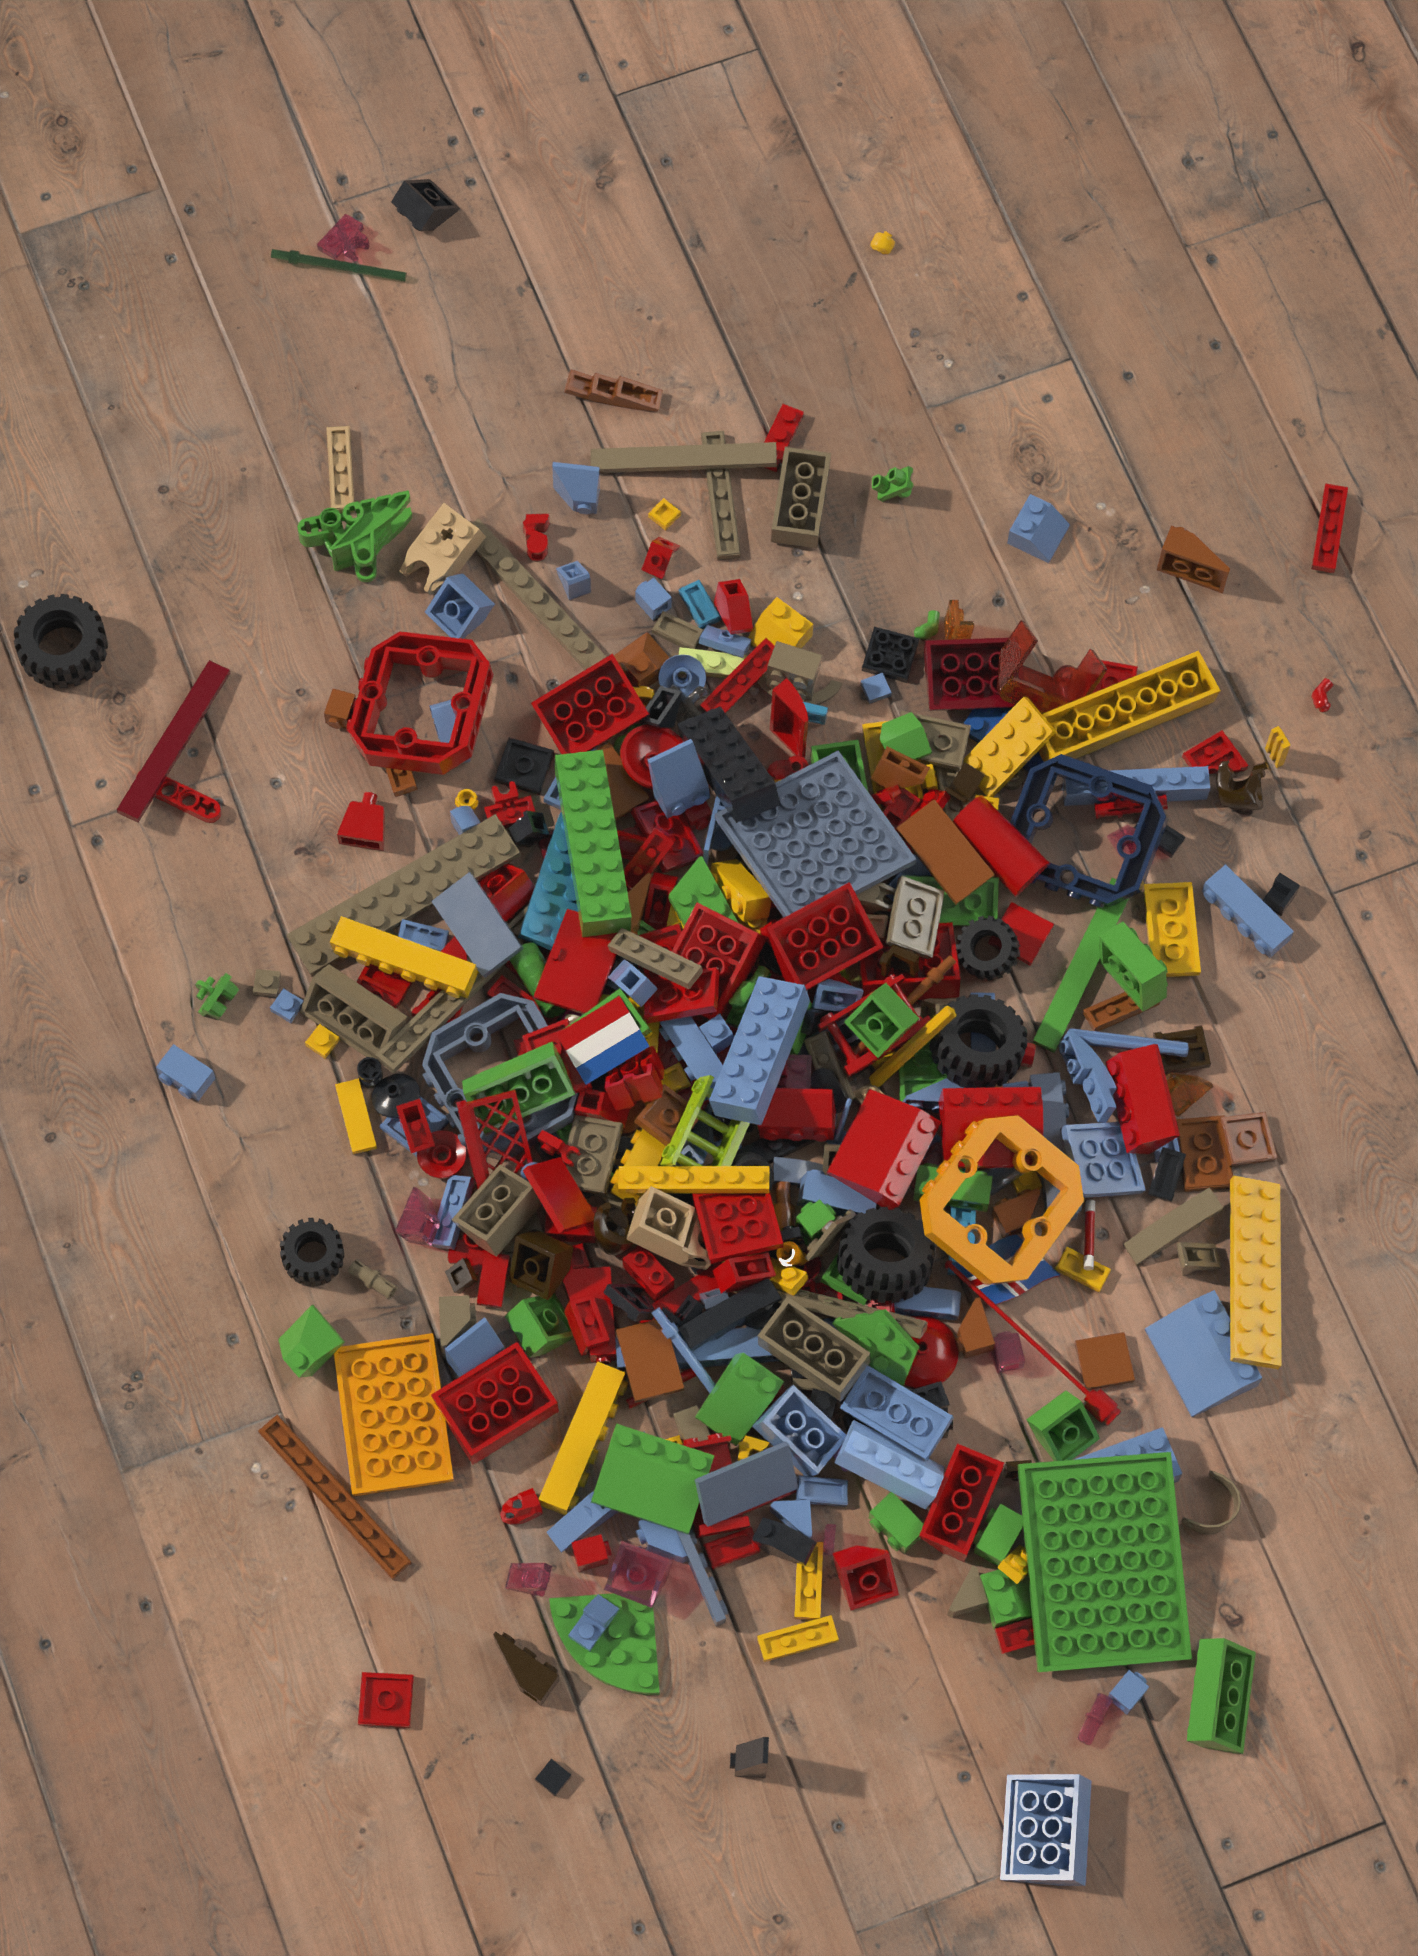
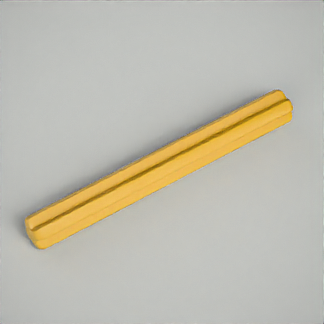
[869,1006,956,1087]

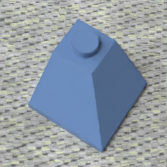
[552,462,600,515]

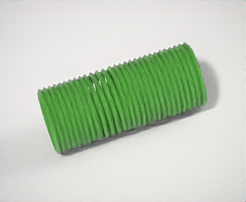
[509,943,567,1018]

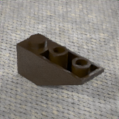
[493,1631,559,1706]

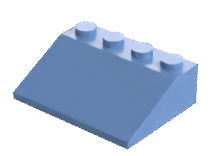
[1145,1290,1262,1417]
[1000,1774,1092,1886]

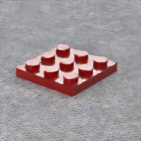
[692,1192,784,1264]

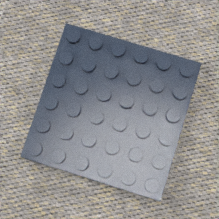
[715,751,916,917]

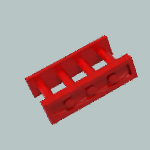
[817,974,931,1078]

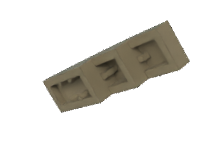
[1123,1187,1223,1265]

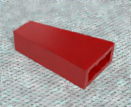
[561,1267,616,1365]

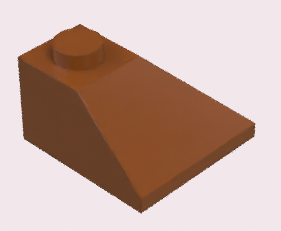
[614,632,670,688]

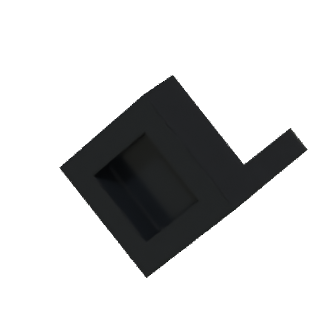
[1263,873,1300,916]

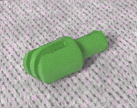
[728,966,772,1019]

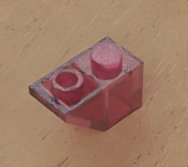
[395,1187,440,1246]

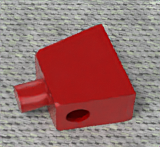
[337,792,385,851]

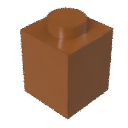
[324,689,356,729]

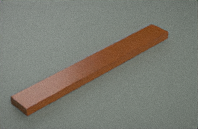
[258,1415,412,1580]

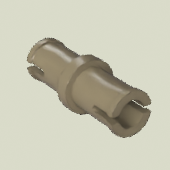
[348,1259,398,1300]

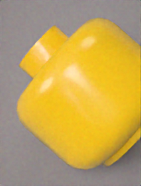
[870,231,895,255]

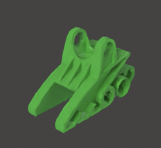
[297,490,413,582]

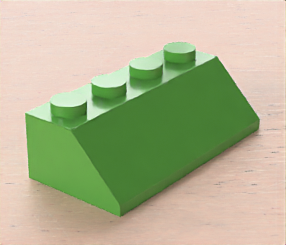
[462,1041,575,1134]
[1187,1638,1256,1754]

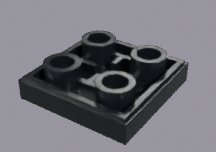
[861,627,920,683]

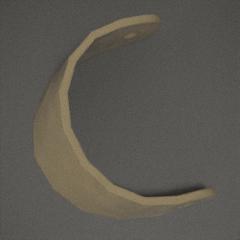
[1181,1471,1241,1534]

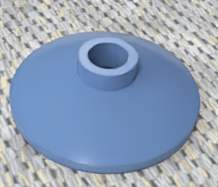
[659,654,706,701]

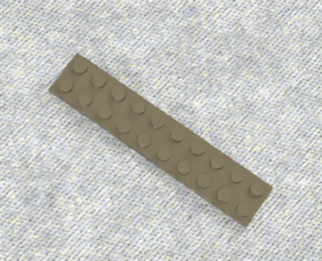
[287,814,521,977]

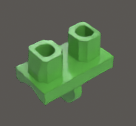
[872,466,913,502]
[195,973,239,1019]

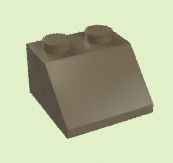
[439,1295,477,1360]

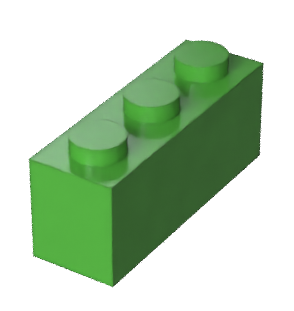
[913,1163,993,1212]

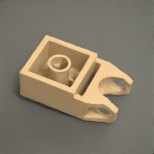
[400,503,486,595]
[627,1186,711,1269]

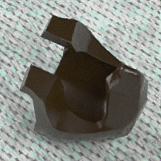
[1216,760,1269,810]
[593,1197,636,1255]

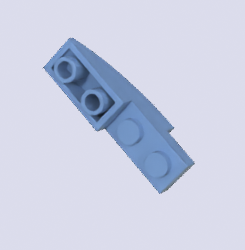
[1059,1030,1117,1123]

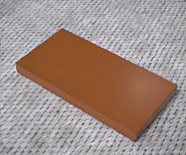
[896,800,995,905]

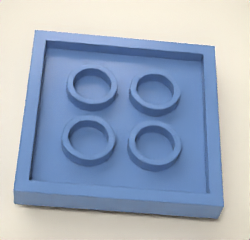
[1060,1122,1146,1198]

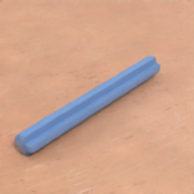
[1069,1028,1189,1057]

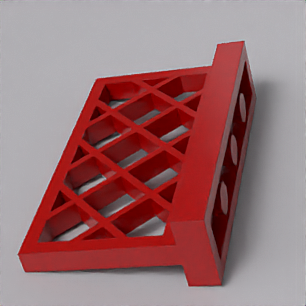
[456,1090,533,1190]

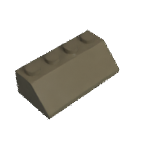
[300,964,408,1059]

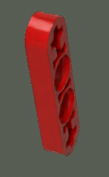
[136,770,221,823]

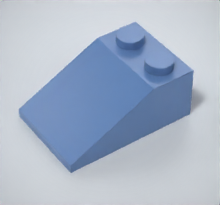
[648,739,710,819]

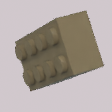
[771,447,831,548]
[758,1296,870,1401]

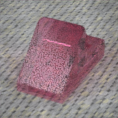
[505,1563,552,1597]

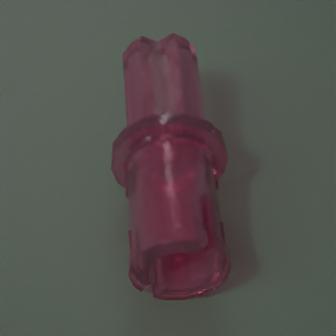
[1077,1693,1113,1745]

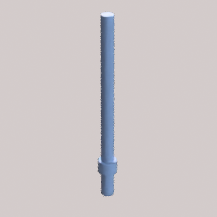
[652,1307,716,1393]

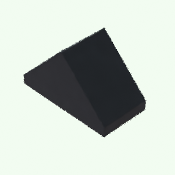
[639,686,682,728]

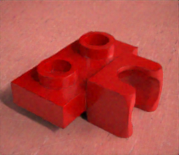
[484,781,535,829]

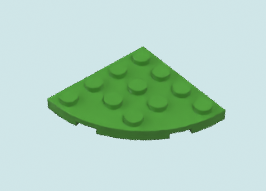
[549,1591,660,1695]

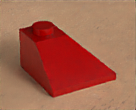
[832,1545,899,1611]

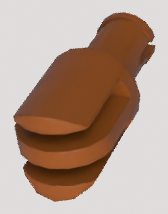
[773,1182,796,1231]

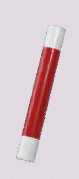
[1084,1199,1095,1271]

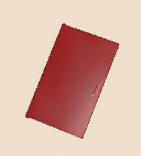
[533,909,617,1014]

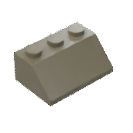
[452,1165,542,1257]

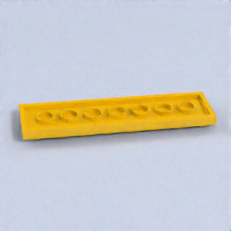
[1230,1176,1282,1370]

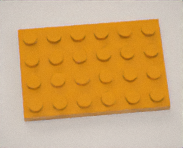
[334,1333,454,1497]

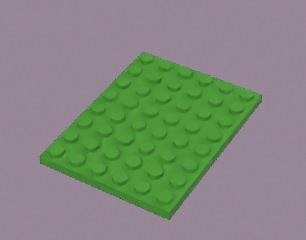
[1018,1452,1192,1672]

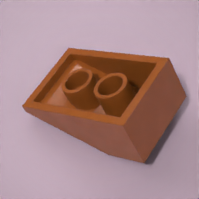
[1157,525,1230,594]

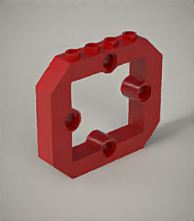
[347,631,494,775]

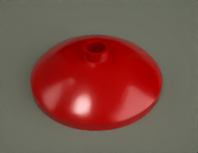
[620,724,684,789]
[904,1316,959,1389]

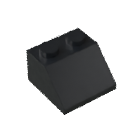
[391,179,460,231]

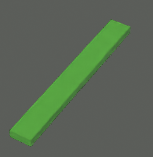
[1033,878,1129,1053]

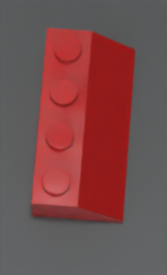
[1105,1044,1180,1154]
[919,1443,1005,1562]

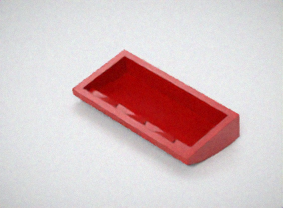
[770,678,808,758]

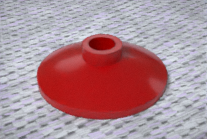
[417,1130,467,1179]

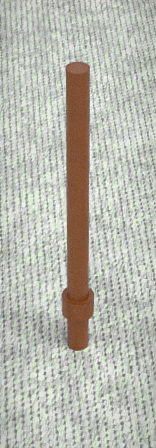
[844,955,956,1060]

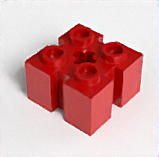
[605,1046,664,1111]

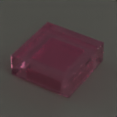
[823,1524,836,1556]

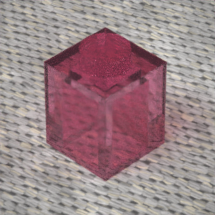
[993,1331,1025,1373]

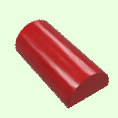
[952,795,1051,897]

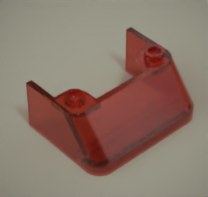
[997,620,1108,714]

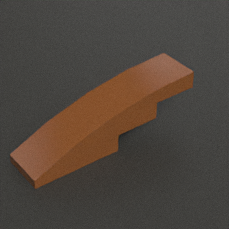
[564,369,663,412]

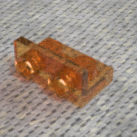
[944,600,974,640]

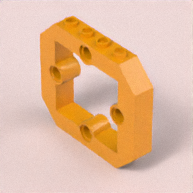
[920,1115,1084,1285]

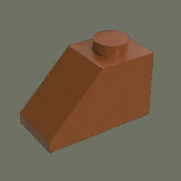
[870,746,930,789]
[954,1297,995,1359]

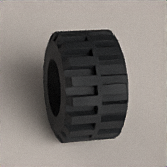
[956,916,1020,981]
[280,1218,344,1286]

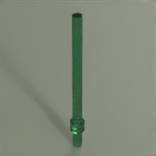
[271,249,407,282]

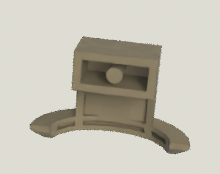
[757,641,842,705]

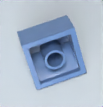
[1007,494,1070,563]
[425,573,495,639]
[445,1317,505,1377]

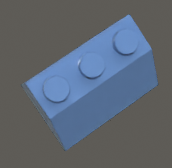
[752,1385,846,1477]

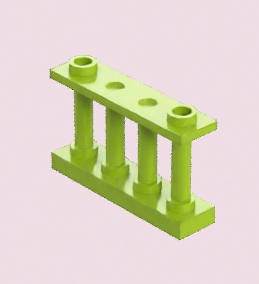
[660,1075,750,1166]

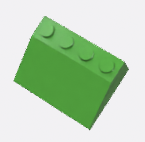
[591,1423,714,1534]

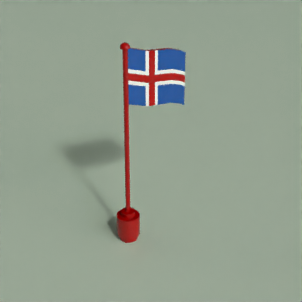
[945,1235,1121,1426]

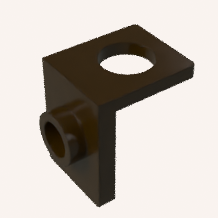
[944,763,985,803]

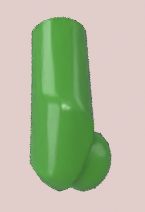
[914,610,940,640]

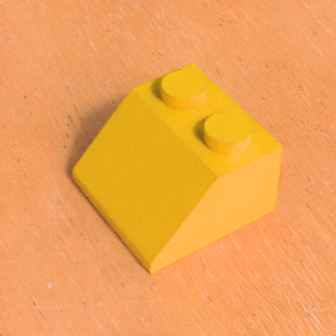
[748,597,814,649]

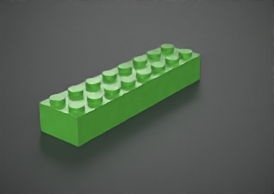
[555,750,632,937]

